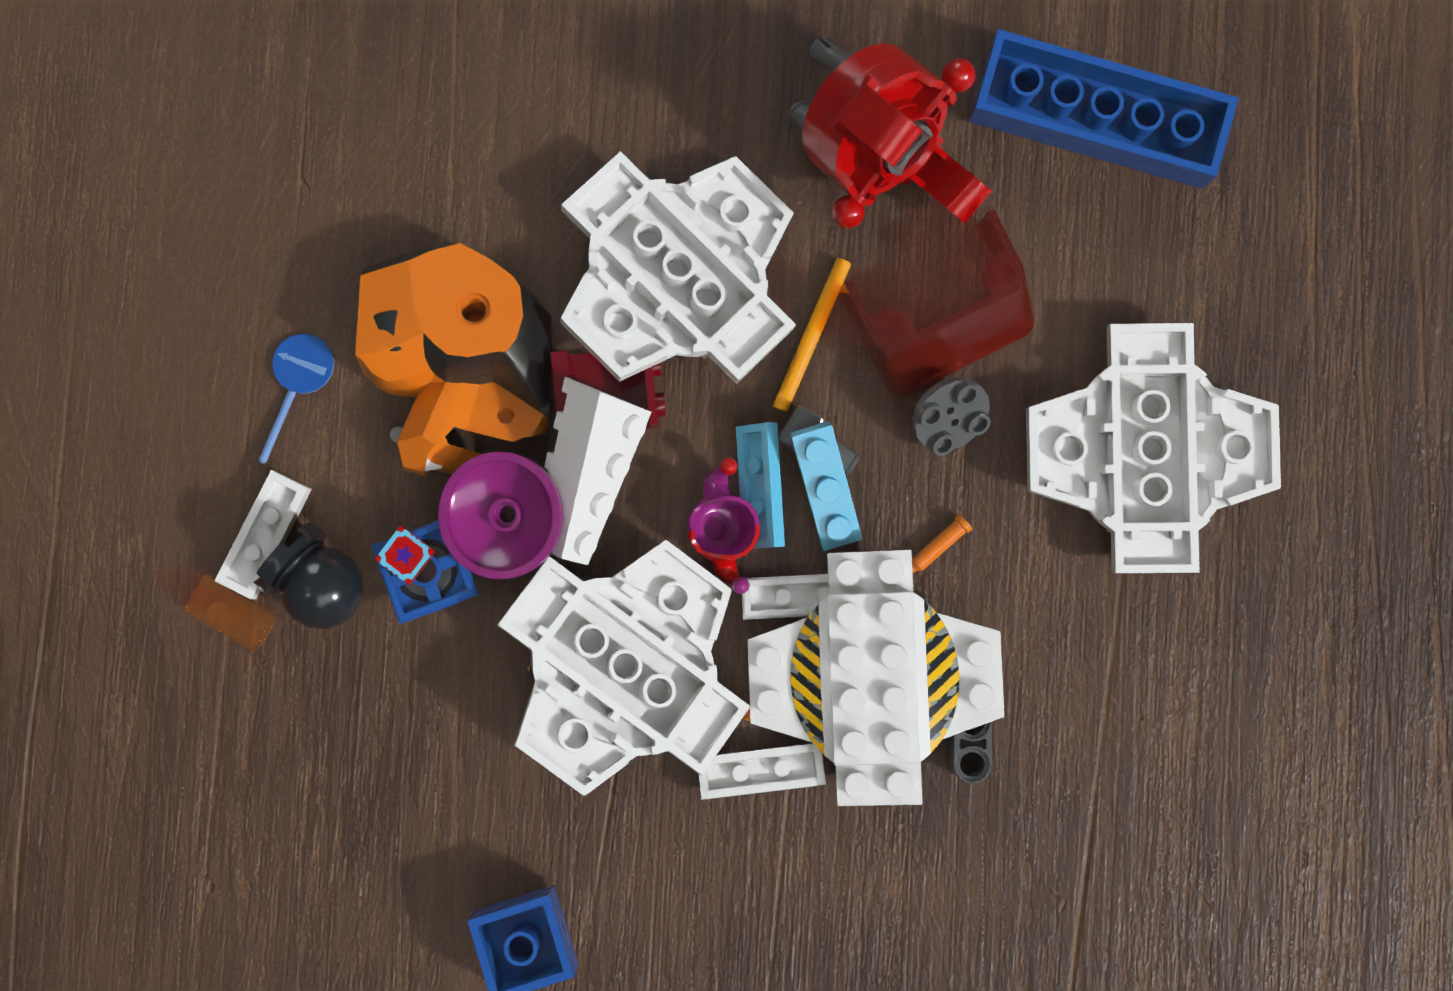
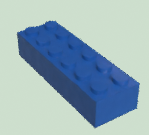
[968,29,1239,189]

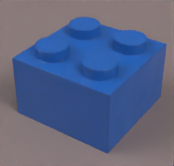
[467,885,579,991]

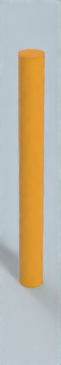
[772,258,851,413]

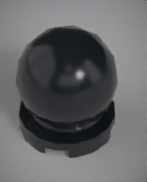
[253,522,364,629]

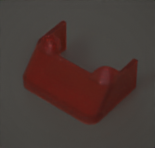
[839,209,1034,396]

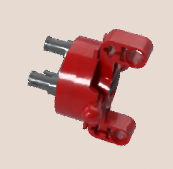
[787,36,992,229]

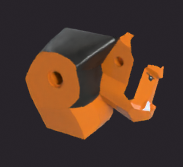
[355,243,552,477]

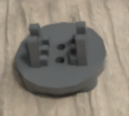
[911,377,991,456]

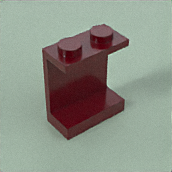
[550,351,666,431]

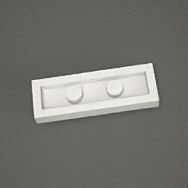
[215,470,312,599]
[699,744,826,800]

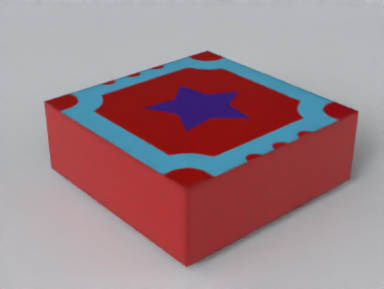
[375,525,436,585]

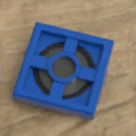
[371,520,480,624]

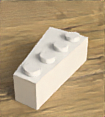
[544,377,652,565]

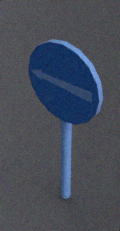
[259,333,334,463]

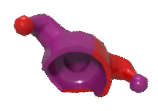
[686,457,760,594]

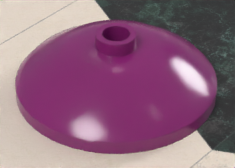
[438,452,563,579]

